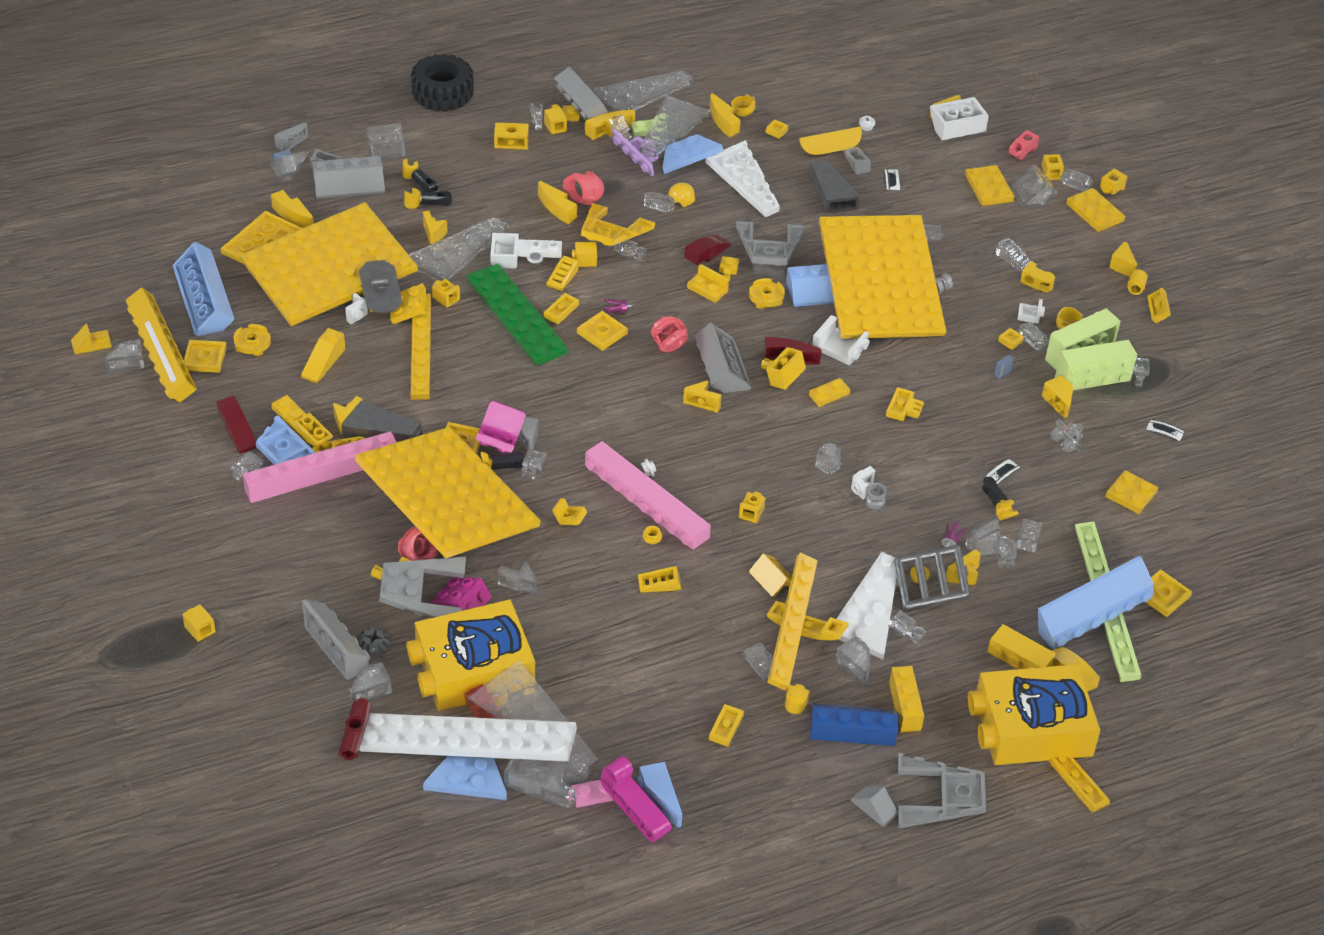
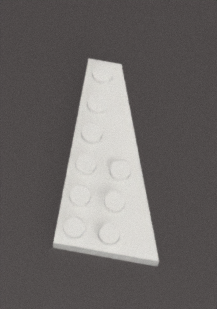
[705,140,780,217]
[837,552,897,659]

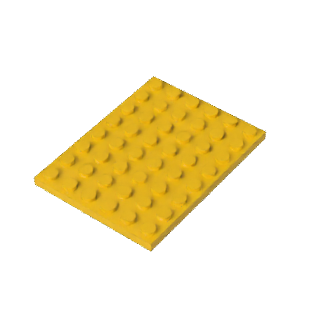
[240,202,418,326]
[819,215,946,339]
[355,427,541,558]

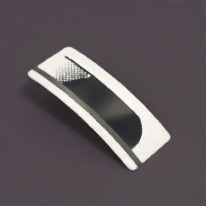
[885,169,900,190]
[1146,420,1184,441]
[986,459,1020,484]

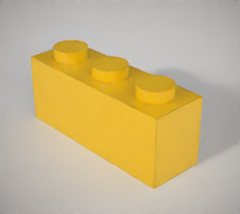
[987,624,1056,669]
[889,666,924,732]

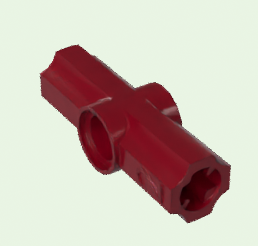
[339,698,372,760]

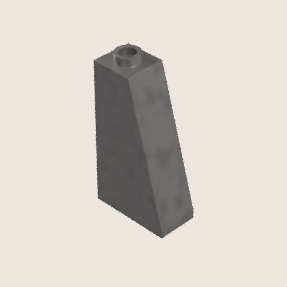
[809,160,860,213]
[342,401,423,442]

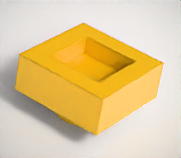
[766,119,789,139]
[998,328,1024,350]

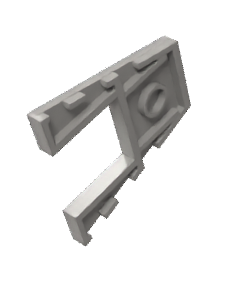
[736,221,805,266]
[379,557,466,618]
[898,753,986,828]

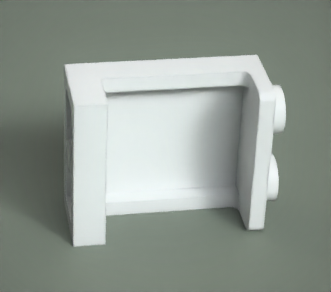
[812,315,870,366]

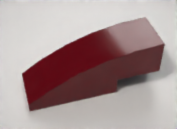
[684,235,731,266]
[764,337,822,365]
[216,396,257,454]

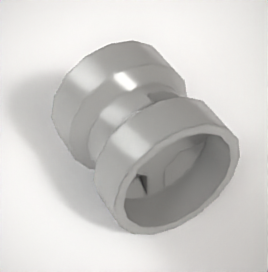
[935,273,953,294]
[866,483,887,510]

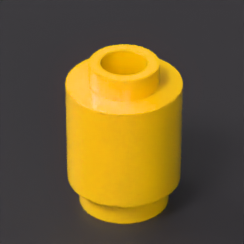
[1127,269,1148,295]

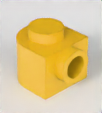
[785,684,810,714]

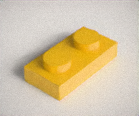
[1147,288,1171,324]
[544,293,579,325]
[809,378,850,407]
[709,704,744,747]

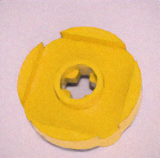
[749,278,785,309]
[233,324,271,356]

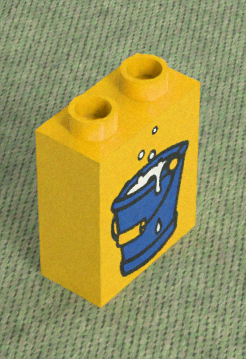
[406,599,535,711]
[968,664,1100,765]

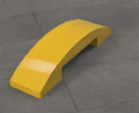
[767,601,849,640]

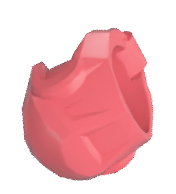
[563,171,604,205]
[651,316,688,353]
[398,526,438,561]

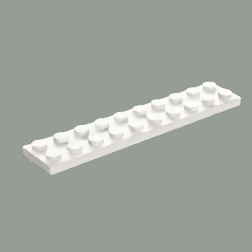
[360,713,577,761]

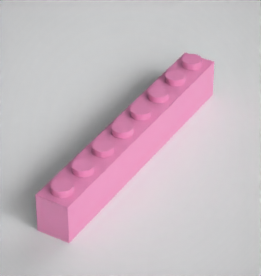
[243,431,397,503]
[585,441,711,550]

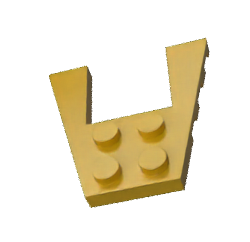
[581,203,655,246]

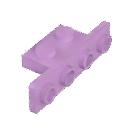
[612,129,658,177]

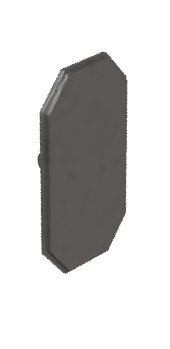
[359,260,402,313]

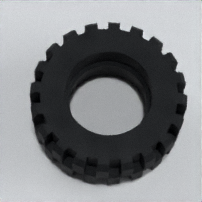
[411,54,474,111]

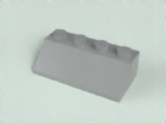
[554,67,608,120]
[312,156,385,199]
[695,322,752,393]
[302,599,370,681]

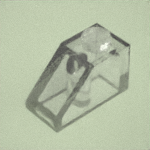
[104,339,145,373]
[966,516,1000,557]
[836,636,870,685]
[350,662,392,705]

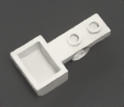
[491,233,562,269]

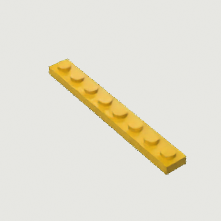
[411,293,431,400]
[767,552,818,691]

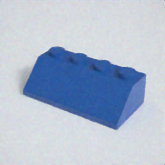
[810,703,898,746]

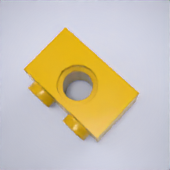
[494,123,529,149]

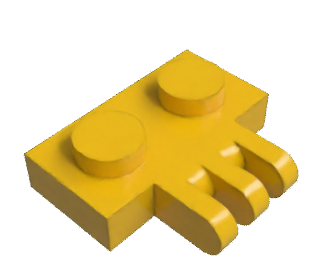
[886,387,924,421]

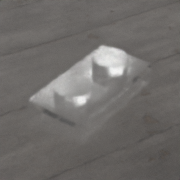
[743,642,773,683]

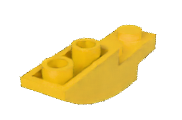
[271,395,333,447]

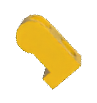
[1020,261,1055,292]

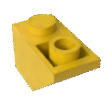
[1042,375,1073,418]

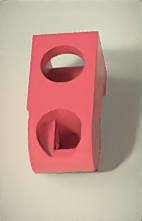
[1009,130,1039,160]

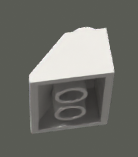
[930,97,989,140]

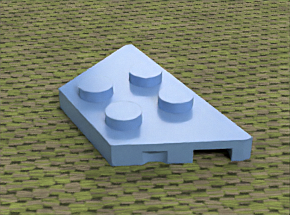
[662,134,723,174]
[256,415,316,465]
[423,756,507,800]

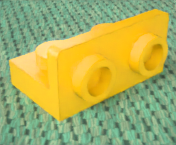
[687,264,729,303]

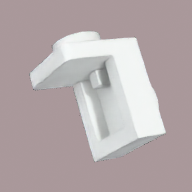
[345,293,368,325]
[1017,299,1045,324]
[851,466,875,499]

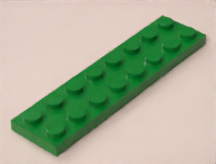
[467,264,568,366]

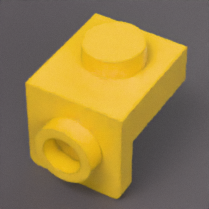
[553,498,587,525]

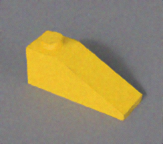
[301,328,345,383]

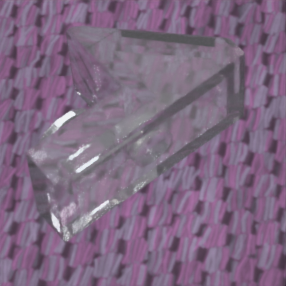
[498,561,537,596]

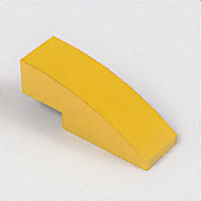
[709,93,740,138]
[585,110,635,140]
[538,181,577,225]
[271,190,314,228]
[1052,647,1100,692]

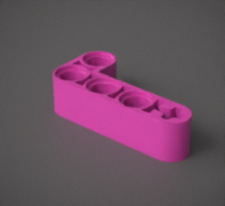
[600,756,672,843]

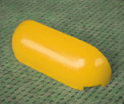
[799,127,862,155]

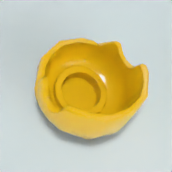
[731,94,756,117]
[668,182,695,207]
[1056,307,1083,330]

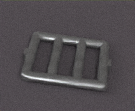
[894,545,970,610]

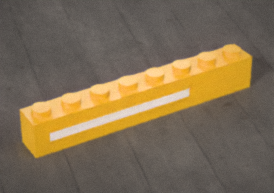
[126,287,197,403]

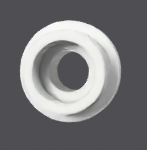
[859,116,875,131]
[641,459,657,477]

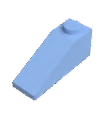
[636,762,682,827]

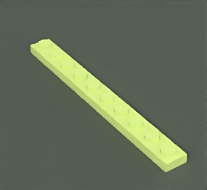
[1075,521,1141,682]

